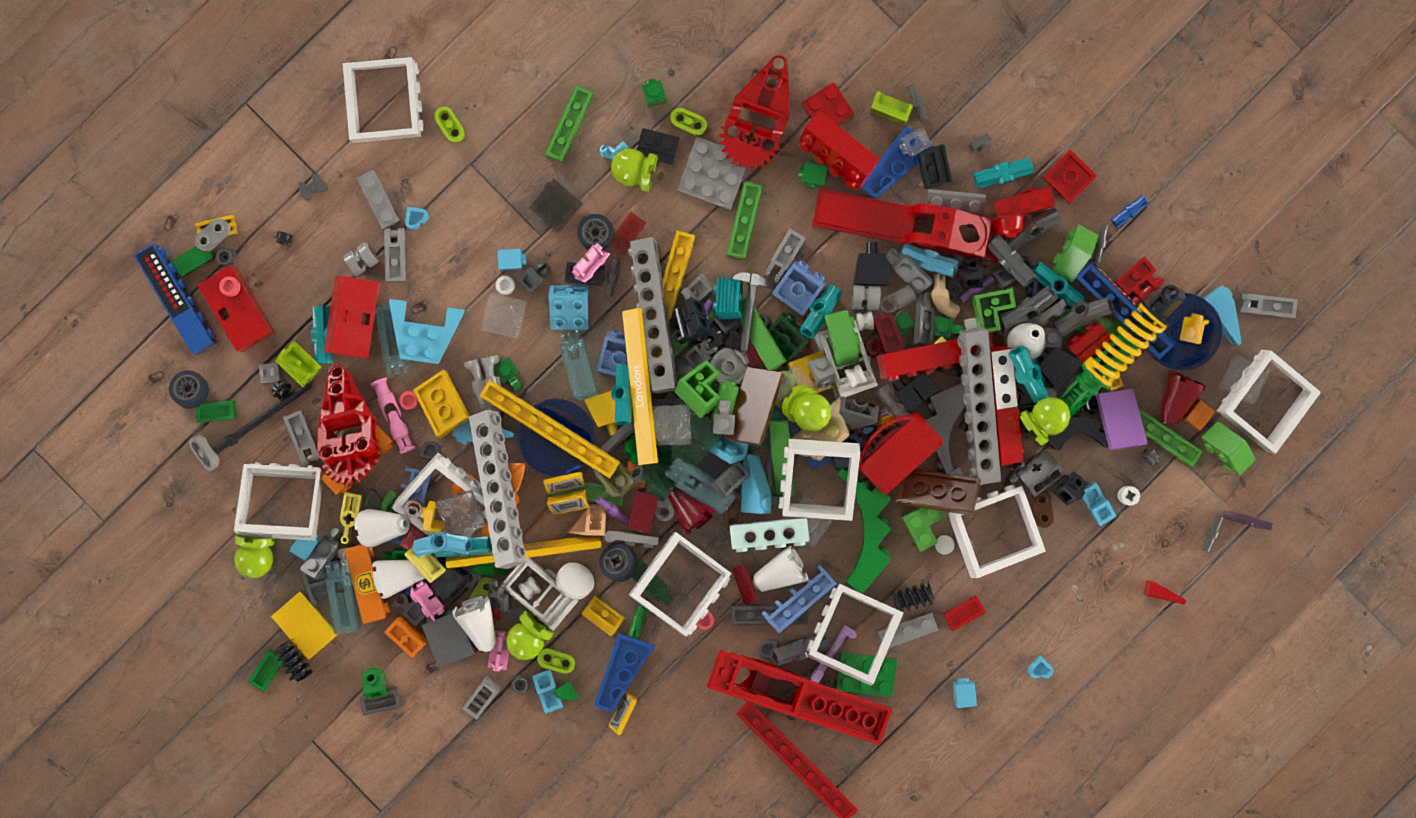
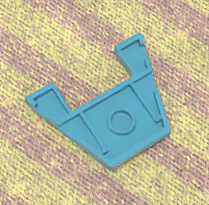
[389,299,465,364]

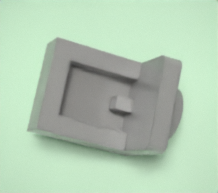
[681,273,714,301]
[807,356,835,390]

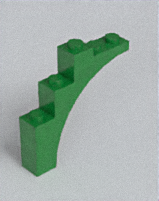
[836,468,891,594]

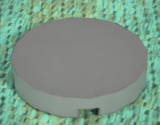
[709,348,747,385]

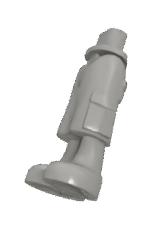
[464,355,502,420]

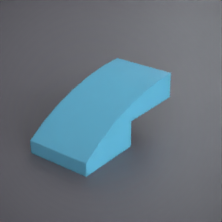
[1082,481,1116,526]
[532,670,564,714]

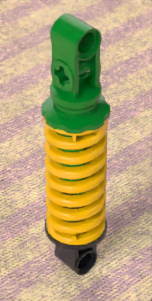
[1058,285,1185,417]

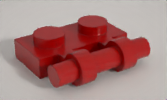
[1114,256,1164,304]

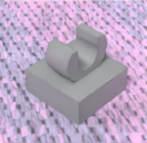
[258,363,281,384]

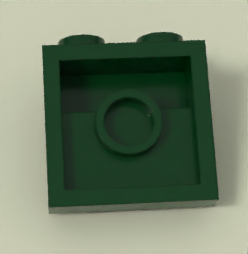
[768,312,811,368]

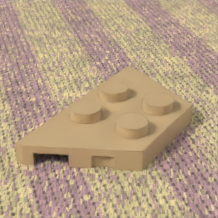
[791,398,849,461]

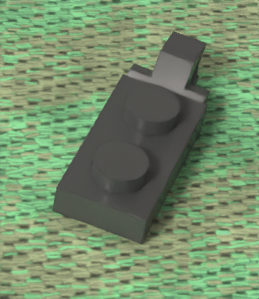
[885,248,933,295]
[914,292,935,346]
[300,527,343,580]

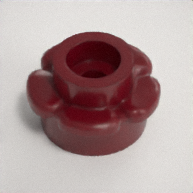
[864,339,882,358]

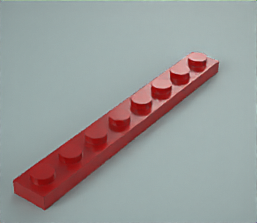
[736,701,858,818]

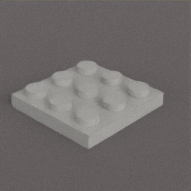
[677,137,746,211]

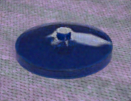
[1146,293,1223,370]
[518,399,596,476]

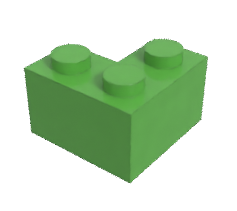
[1052,224,1099,282]
[971,288,1016,333]
[825,310,861,367]
[674,360,720,419]
[1202,421,1256,476]
[900,508,946,552]

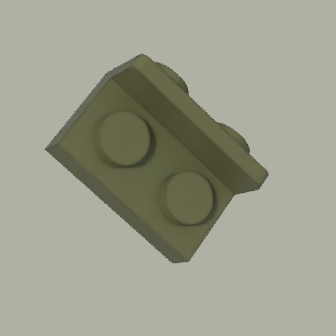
[592,453,636,497]

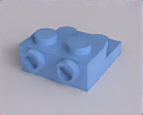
[772,260,826,316]
[597,330,628,376]

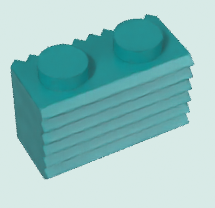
[713,277,744,320]

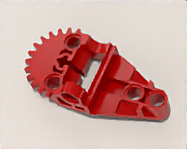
[719,55,790,170]
[317,364,382,485]

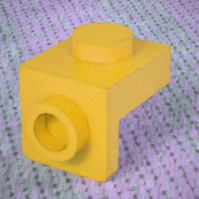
[1180,314,1209,344]
[421,501,445,534]

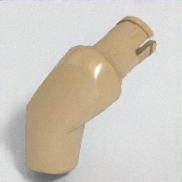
[931,273,960,319]

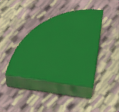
[552,681,579,701]

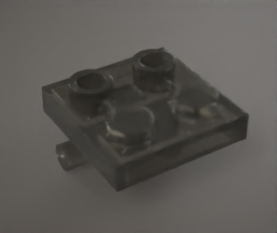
[529,178,583,233]

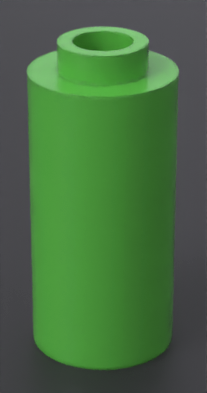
[711,379,739,421]

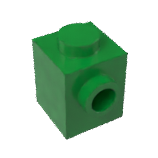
[642,79,666,108]
[798,162,828,189]
[361,667,387,699]

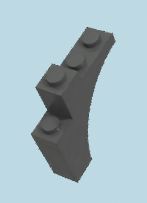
[925,383,978,474]

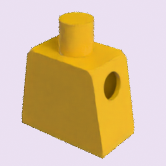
[584,391,619,436]

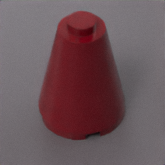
[1159,371,1206,426]
[666,480,716,535]

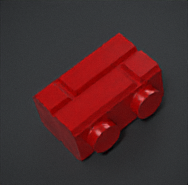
[1067,320,1112,363]

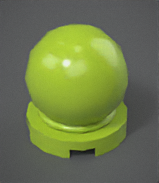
[611,148,658,192]
[782,385,832,431]
[1020,397,1071,445]
[234,535,275,578]
[506,610,555,660]

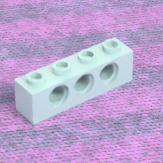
[730,517,809,552]

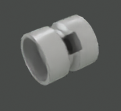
[343,241,379,276]
[851,285,881,311]

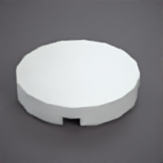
[556,563,594,599]

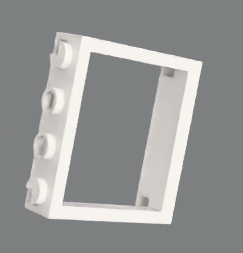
[343,57,424,143]
[1217,350,1321,454]
[779,439,860,521]
[392,453,487,540]
[234,462,324,541]
[947,484,1046,578]
[628,532,732,637]
[806,584,903,686]

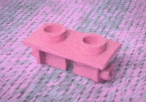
[572,244,610,283]
[410,581,445,621]
[487,630,509,671]

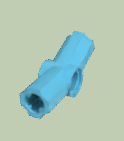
[900,244,959,277]
[412,533,473,557]

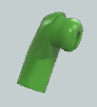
[381,490,398,513]

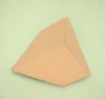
[568,504,607,536]

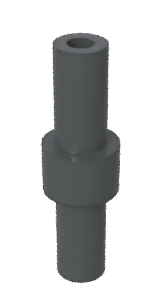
[907,84,929,122]
[1092,224,1108,263]
[605,258,619,297]
[765,448,774,487]
[1202,514,1224,552]

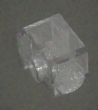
[899,127,932,157]

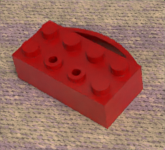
[799,111,880,190]
[859,412,944,495]

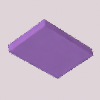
[1096,389,1148,451]

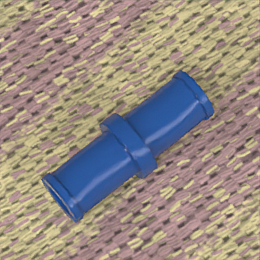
[1111,195,1149,228]

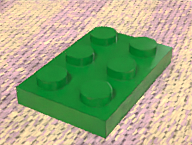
[835,651,897,697]

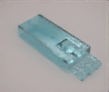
[375,304,407,376]
[559,329,598,401]
[665,458,736,515]
[325,562,360,634]

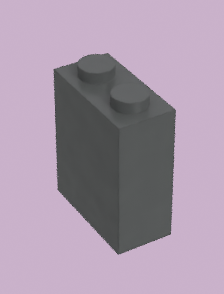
[422,608,477,669]

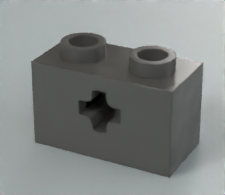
[1016,451,1065,498]

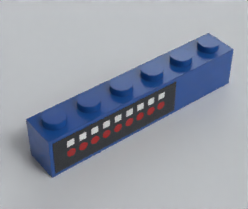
[133,243,217,355]
[1076,262,1175,359]

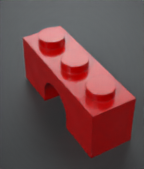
[993,186,1055,218]

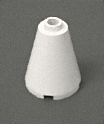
[1007,323,1046,360]
[355,509,410,547]
[752,546,808,592]
[373,560,425,599]
[452,596,496,652]

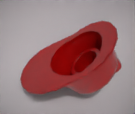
[991,214,1029,238]

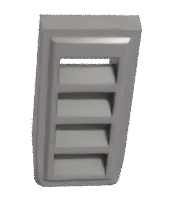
[462,676,501,720]

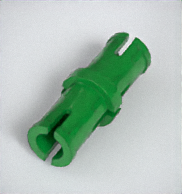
[627,600,651,639]

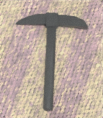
[728,272,775,352]

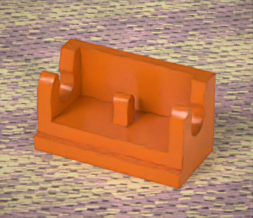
[384,615,428,659]

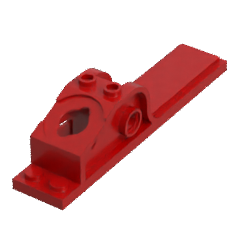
[812,188,1005,264]
[706,649,893,745]

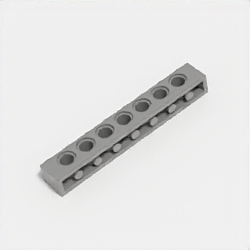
[628,237,678,394]
[958,327,1001,485]
[469,410,526,569]

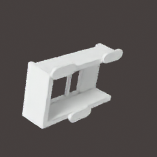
[815,320,878,399]
[503,557,580,631]

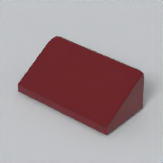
[732,564,759,604]

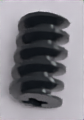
[891,581,934,613]
[273,638,313,682]

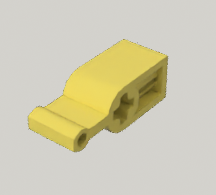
[340,492,365,544]

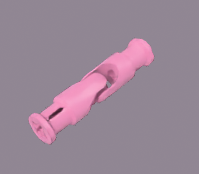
[370,378,416,455]

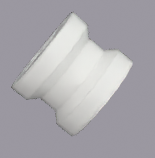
[856,311,874,332]
[844,364,866,388]
[1117,486,1140,506]
[518,576,542,600]

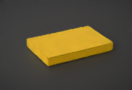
[413,369,469,439]
[271,591,339,660]

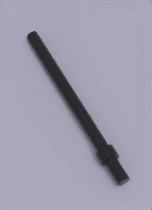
[213,383,312,454]

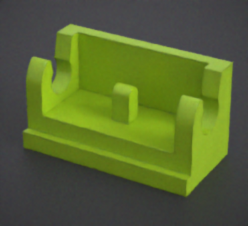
[869,91,913,125]
[275,341,322,387]

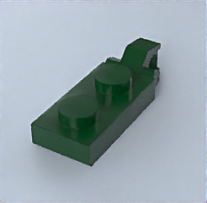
[632,558,673,606]

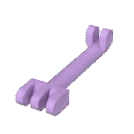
[810,625,857,683]

